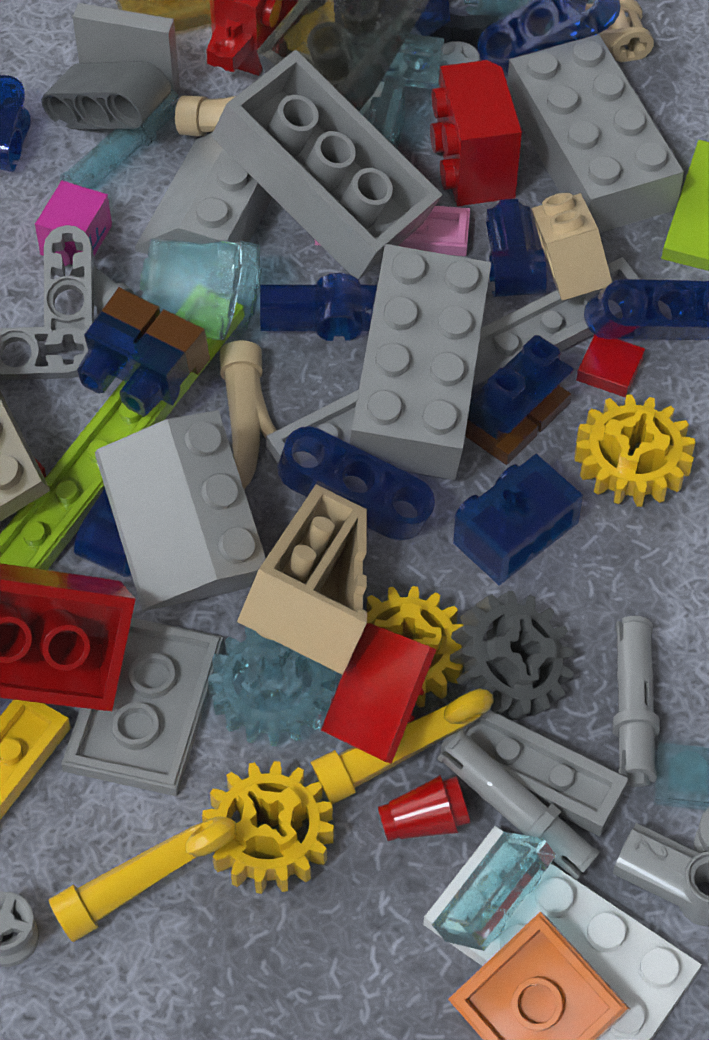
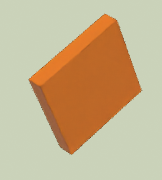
[448,912,631,1040]

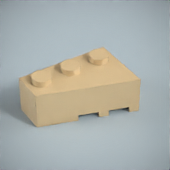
[237,484,367,675]

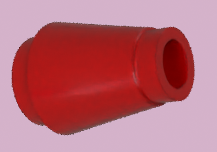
[378,775,471,841]

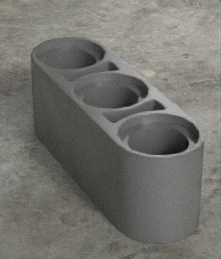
[41,61,171,129]

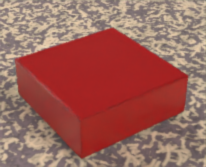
[576,332,645,398]

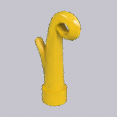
[310,688,494,805]
[48,816,236,943]

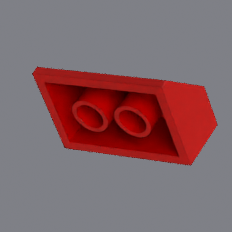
[0,563,136,712]

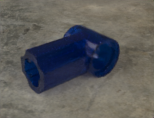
[486,199,547,297]

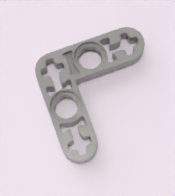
[0,225,95,380]

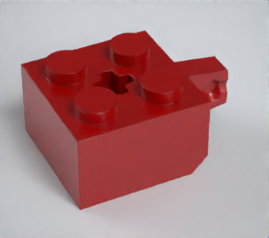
[206,0,303,76]
[430,60,522,207]

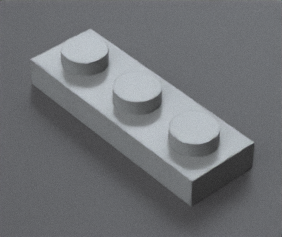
[440,710,629,837]

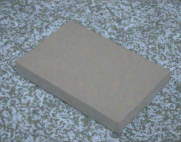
[61,618,224,797]

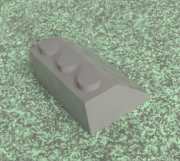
[135,132,273,279]
[95,410,266,611]

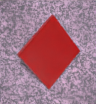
[321,622,437,764]

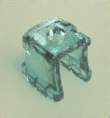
[140,238,262,341]

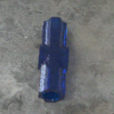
[260,273,377,341]

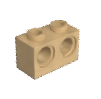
[531,193,613,301]

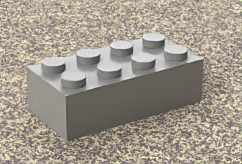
[507,34,684,233]
[211,50,443,281]
[347,244,491,480]

